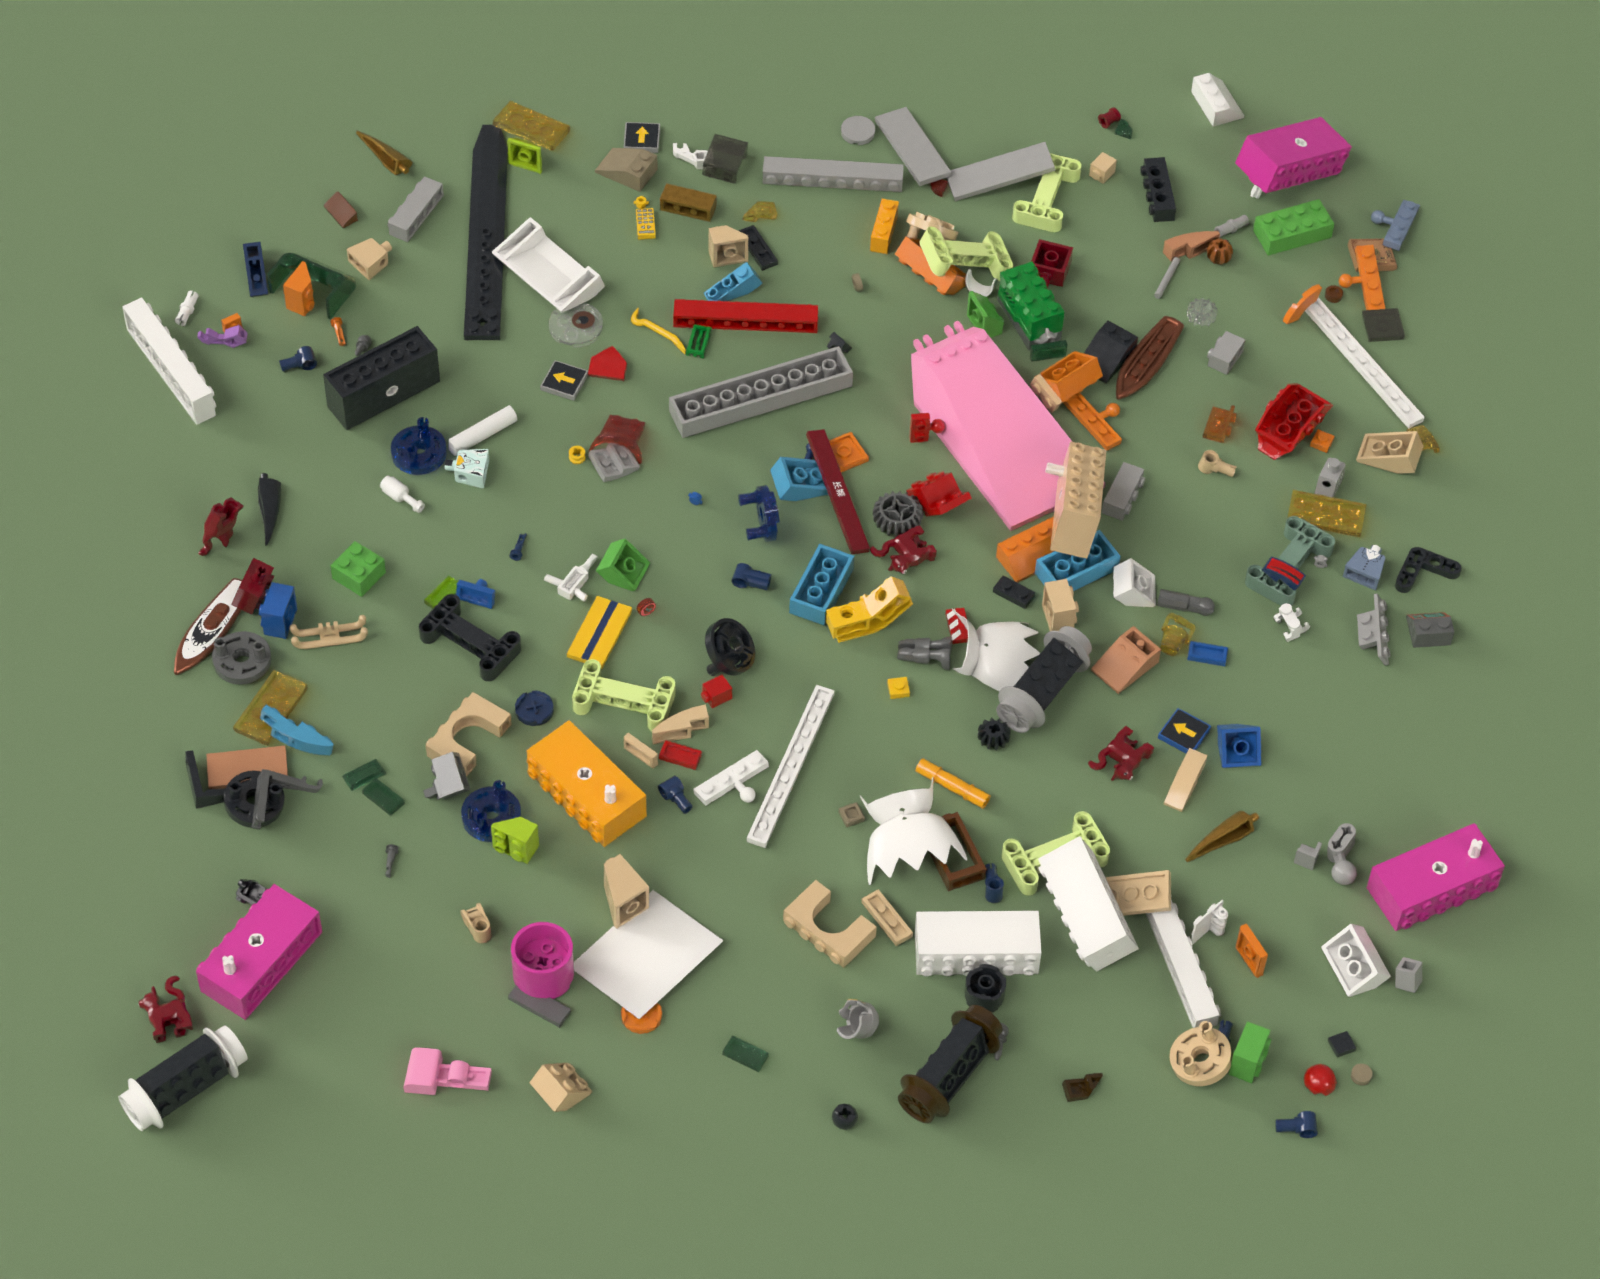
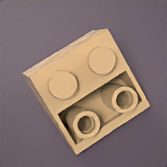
[529,1062,593,1112]

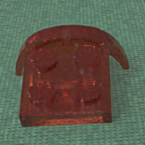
[589,415,646,464]

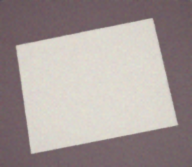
[574,890,723,1019]

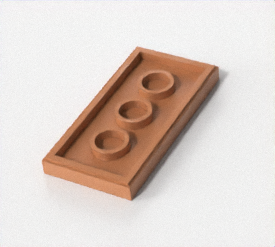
[206,746,288,789]

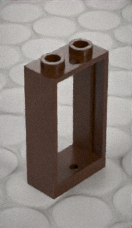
[929,812,986,891]

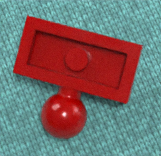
[909,413,945,443]

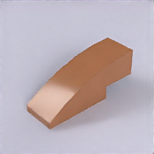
[1163,231,1220,262]

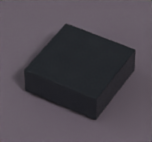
[1328,1031,1356,1057]

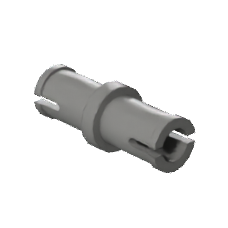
[1214,215,1249,237]

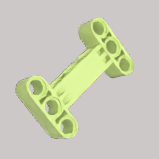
[1012,153,1081,232]
[920,226,1013,281]
[572,659,676,731]
[1002,811,1110,895]

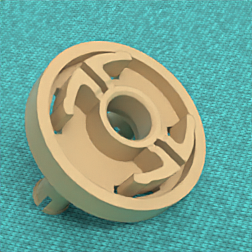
[906,212,959,241]
[1170,1021,1233,1086]

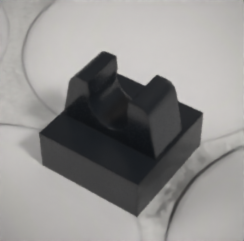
[827,332,852,353]

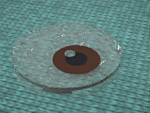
[549,303,603,347]

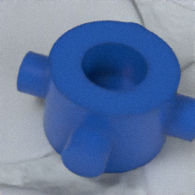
[688,492,703,505]

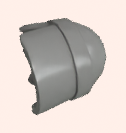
[837,999,880,1039]

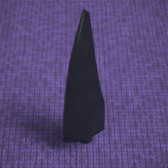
[258,473,281,546]

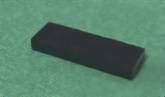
[739,225,778,271]

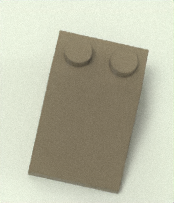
[595,148,658,192]

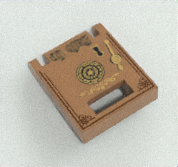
[1347,238,1397,272]

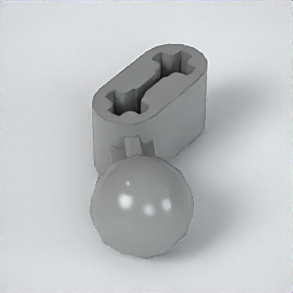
[1327,823,1357,885]

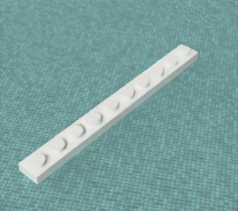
[1305,297,1425,429]
[747,685,834,848]

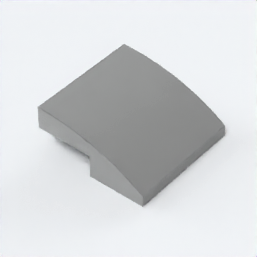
[588,440,640,482]

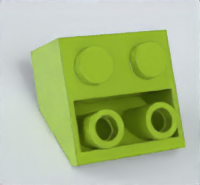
[491,817,539,864]

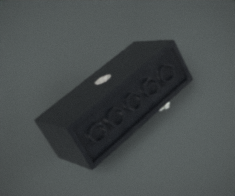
[323,326,440,430]

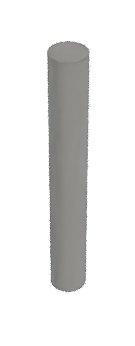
[1154,257,1180,299]

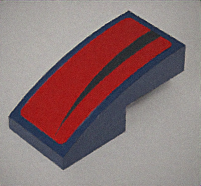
[1262,556,1306,591]

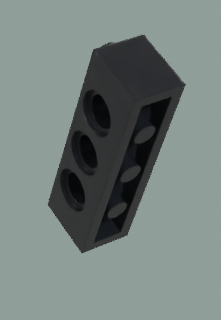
[1140,157,1176,222]

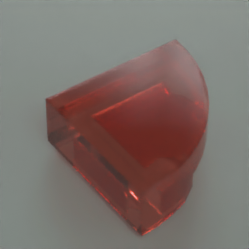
[930,179,948,197]

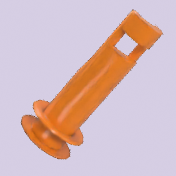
[330,317,346,346]

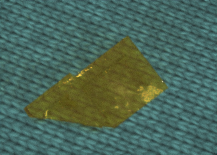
[742,201,777,222]
[1406,424,1440,453]

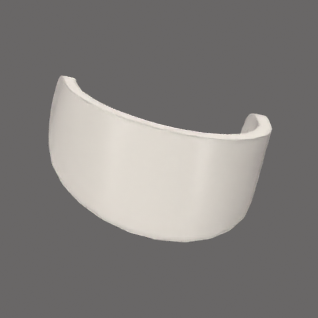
[965,269,997,297]

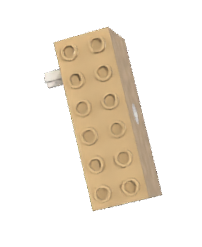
[1045,441,1106,559]

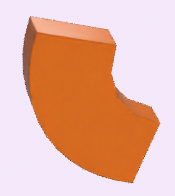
[1283,284,1322,324]

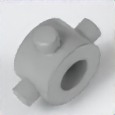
[1314,555,1328,568]

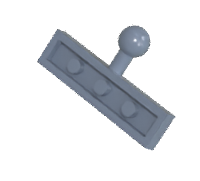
[1371,200,1420,251]

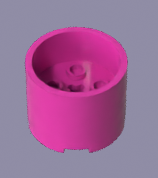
[511,922,574,999]

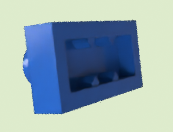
[456,579,495,609]

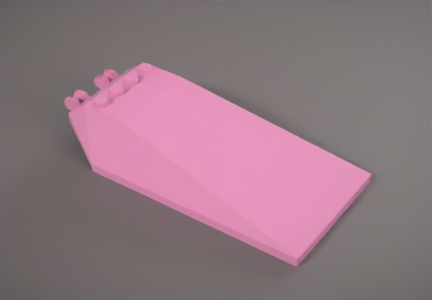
[911,321,1105,531]

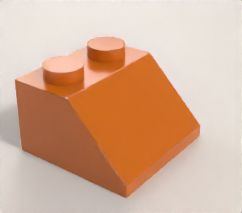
[283,261,315,316]

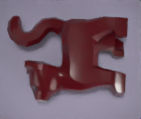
[198,497,244,556]
[870,525,937,574]
[1088,726,1154,781]
[139,976,193,1043]

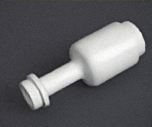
[380,476,425,513]

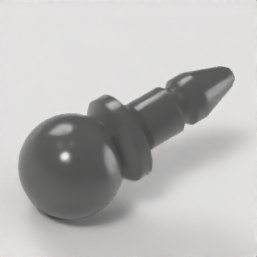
[355,335,372,356]
[994,1023,1009,1061]

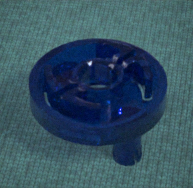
[391,417,447,475]
[738,485,780,542]
[461,780,521,842]

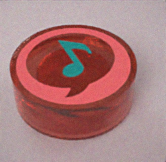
[636,598,656,616]

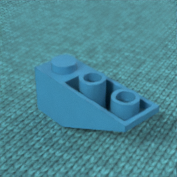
[704,262,763,301]

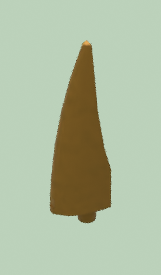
[356,131,413,175]
[1185,810,1259,862]

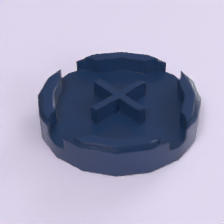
[515,690,554,726]

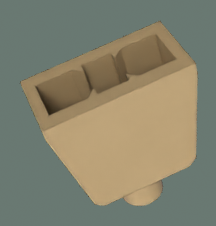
[347,238,392,280]

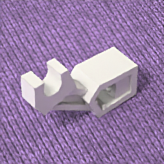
[673,143,713,169]

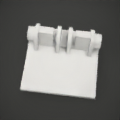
[1191,900,1228,945]

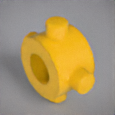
[633,196,649,209]

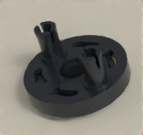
[705,618,755,676]
[224,770,285,828]

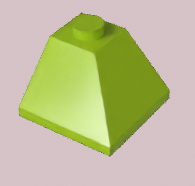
[507,138,542,174]

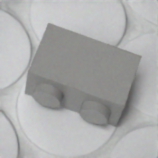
[1207,331,1245,375]

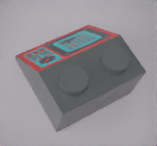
[1406,612,1454,648]

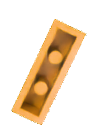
[870,198,899,254]

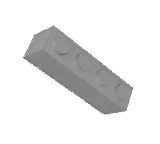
[387,176,444,242]

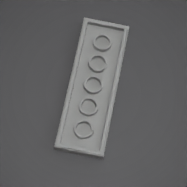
[875,107,951,186]
[947,142,1055,201]

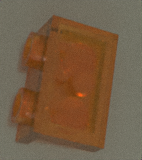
[1203,405,1237,443]

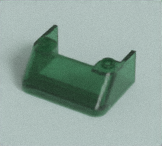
[267,253,356,320]

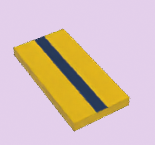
[567,596,632,669]

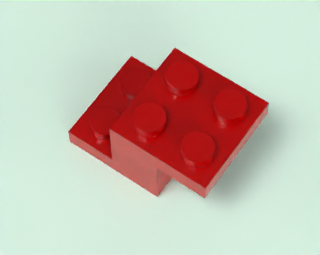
[906,471,972,516]

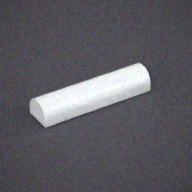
[449,405,517,456]

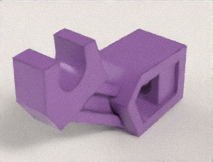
[197,325,248,348]

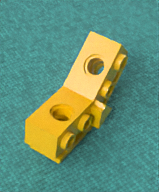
[826,576,913,643]

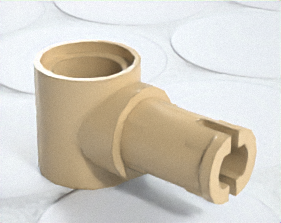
[1198,450,1237,477]

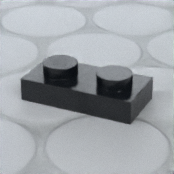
[993,575,1035,609]

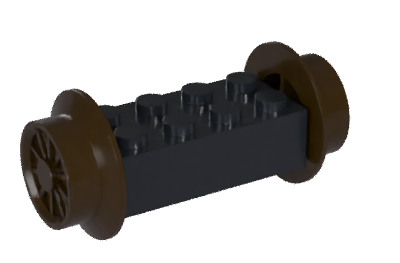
[898,1005,1003,1123]

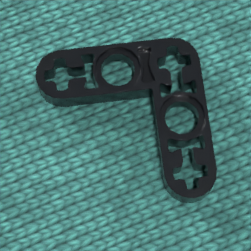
[1395,547,1462,593]

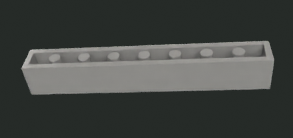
[763,156,904,192]

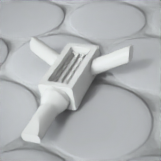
[544,554,598,602]

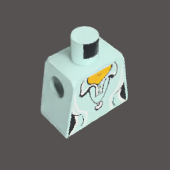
[445,449,489,488]

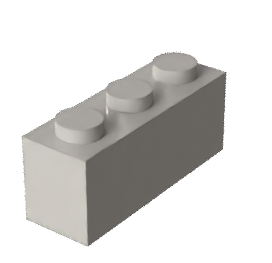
[1102,462,1146,520]

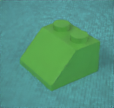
[967,291,1004,338]
[596,538,650,591]

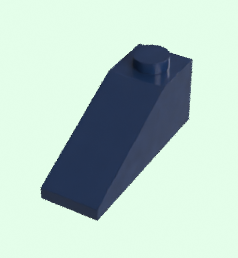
[243,242,268,297]

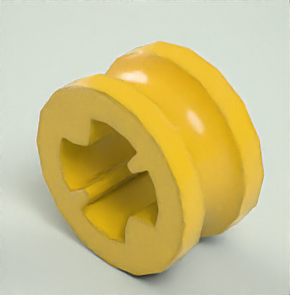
[569,446,585,464]

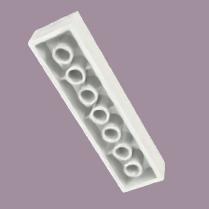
[122,298,217,425]

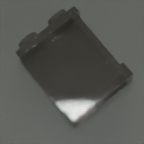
[702,134,748,183]

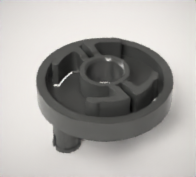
[212,631,271,684]

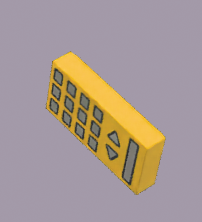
[636,208,656,240]

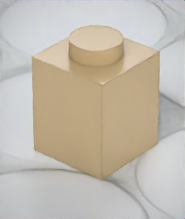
[1089,152,1117,184]

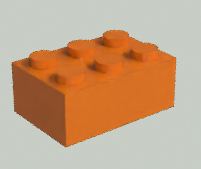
[1036,351,1103,402]

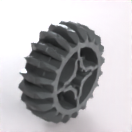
[873,490,923,537]

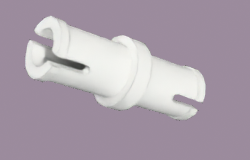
[175,291,199,326]

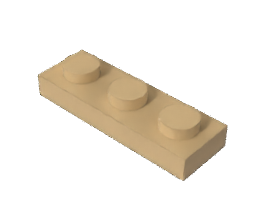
[862,889,913,946]

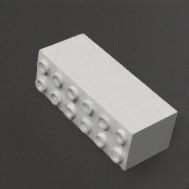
[1038,836,1139,972]
[915,911,1041,976]

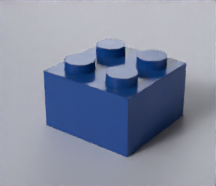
[259,582,298,639]

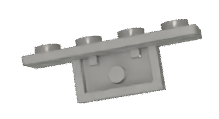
[1357,594,1391,666]

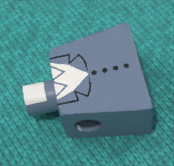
[1343,545,1386,591]

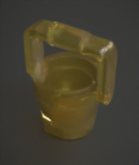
[1160,613,1196,656]

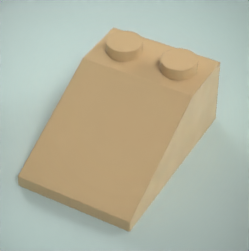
[1356,431,1423,474]

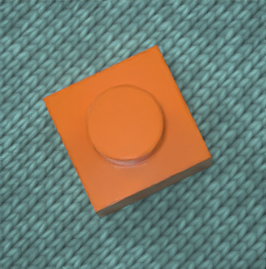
[221,313,242,333]
[1310,429,1335,453]

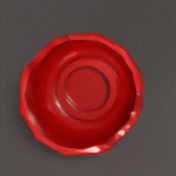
[1303,1064,1337,1096]

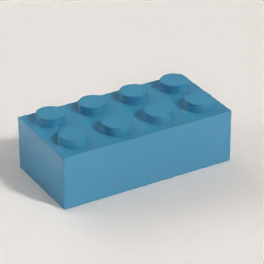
[1035,530,1120,591]
[789,544,854,625]

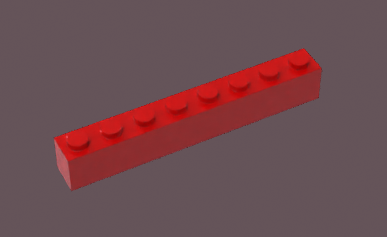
[673,299,818,333]

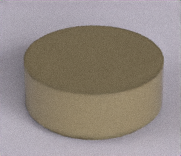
[851,273,863,292]
[1351,1064,1372,1085]

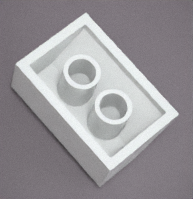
[1191,73,1244,127]
[1321,924,1391,997]

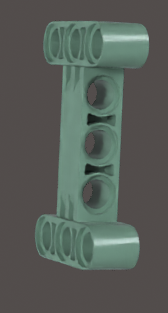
[1245,516,1335,606]

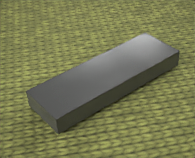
[508,985,571,1028]

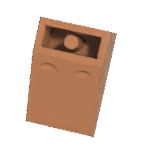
[1091,626,1161,694]

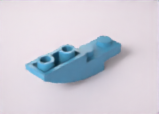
[260,704,334,756]

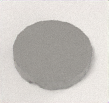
[841,116,875,145]

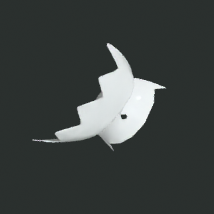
[952,609,1040,691]
[860,777,967,885]

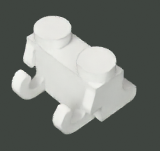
[1274,603,1310,642]

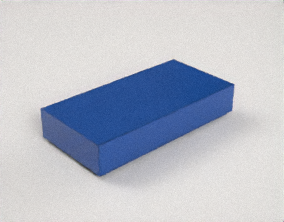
[1187,641,1228,666]

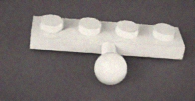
[694,750,769,806]

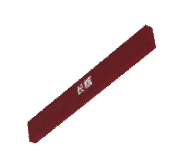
[806,429,870,554]

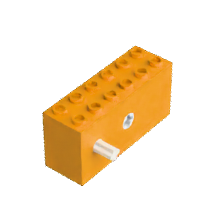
[526,720,647,847]

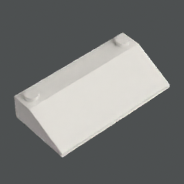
[492,217,605,313]

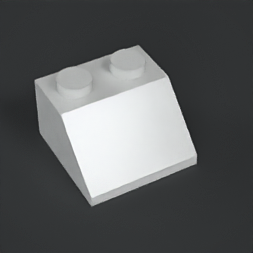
[1113,558,1156,607]

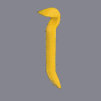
[631,308,686,354]

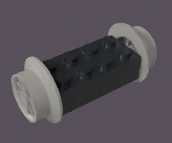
[996,626,1092,733]

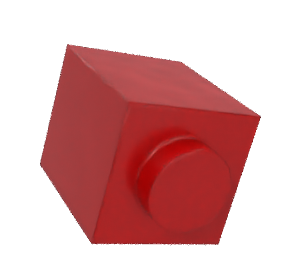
[701,674,732,708]

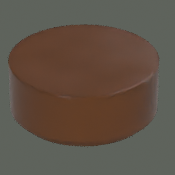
[1325,285,1343,303]

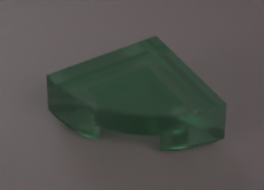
[1115,119,1132,140]

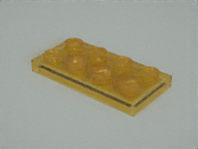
[493,101,570,151]
[1287,490,1367,537]
[233,670,308,746]

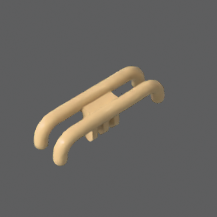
[289,615,368,649]

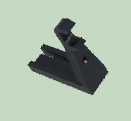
[185,750,226,809]

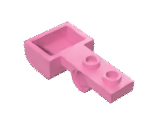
[403,1048,492,1095]

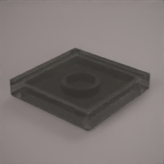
[1362,308,1405,342]

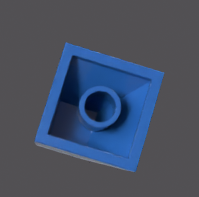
[1217,724,1261,768]

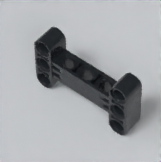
[419,594,521,682]

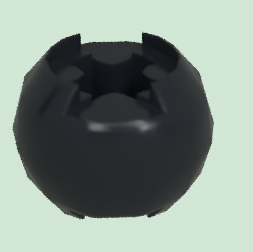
[832,1103,858,1130]

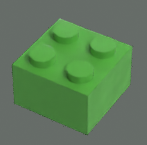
[330,541,386,597]
[1228,1021,1272,1083]

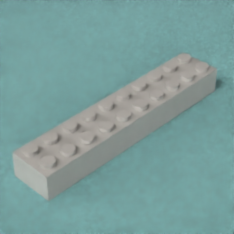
[669,346,853,438]

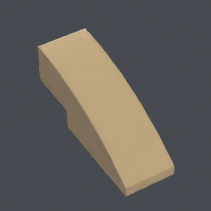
[652,704,709,744]
[1164,748,1208,812]

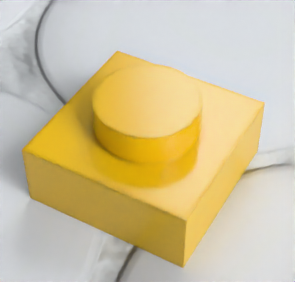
[887,677,910,699]

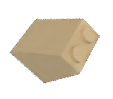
[604,854,649,929]

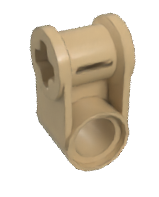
[460,903,491,943]

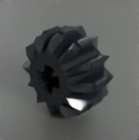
[977,717,1011,751]

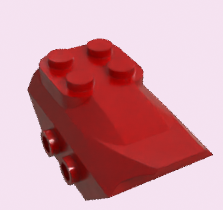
[1255,383,1333,460]

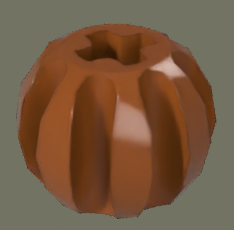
[1207,238,1233,265]

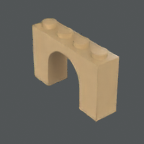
[426,692,511,777]
[783,880,877,968]

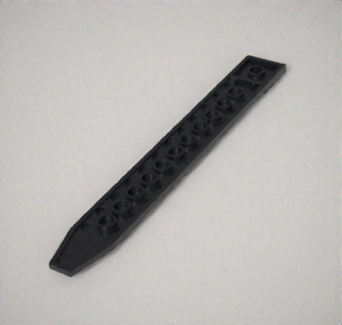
[464,125,508,340]

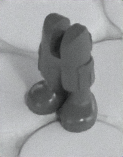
[897,637,952,670]

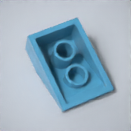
[770,457,828,501]

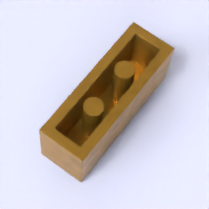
[660,183,717,222]

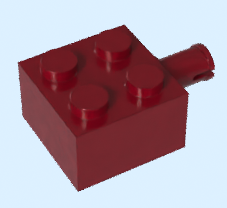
[1031,239,1073,288]
[231,558,274,615]

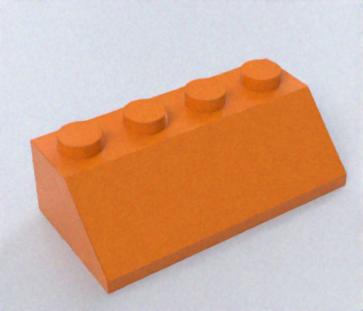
[895,236,966,295]
[996,517,1054,583]

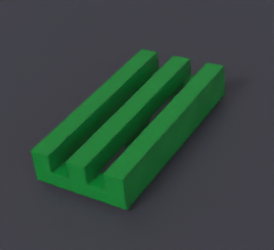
[686,324,712,359]

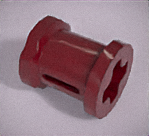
[1098,107,1121,128]

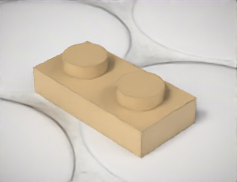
[1029,374,1062,413]

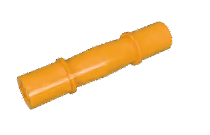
[915,758,991,809]

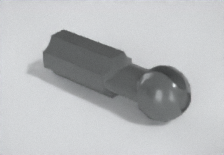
[1157,589,1215,616]

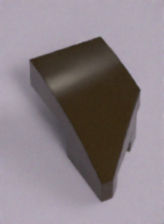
[1062,1073,1103,1102]

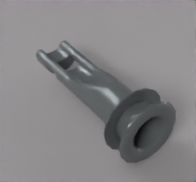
[385,844,399,878]

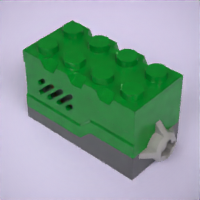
[997,261,1065,351]

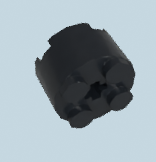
[965,964,1006,1012]

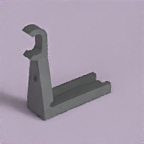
[252,769,323,830]

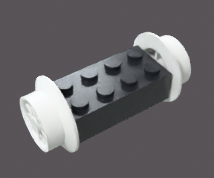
[118,1025,248,1131]

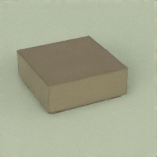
[839,802,865,828]

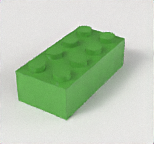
[1253,199,1334,256]

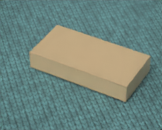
[624,733,658,769]

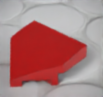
[588,346,627,381]

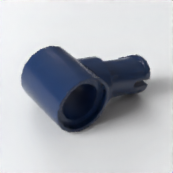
[279,346,317,372]
[658,775,693,814]
[985,863,1004,903]
[1275,1111,1318,1138]

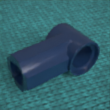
[731,563,772,590]

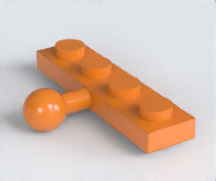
[1339,245,1385,313]
[1063,393,1122,451]

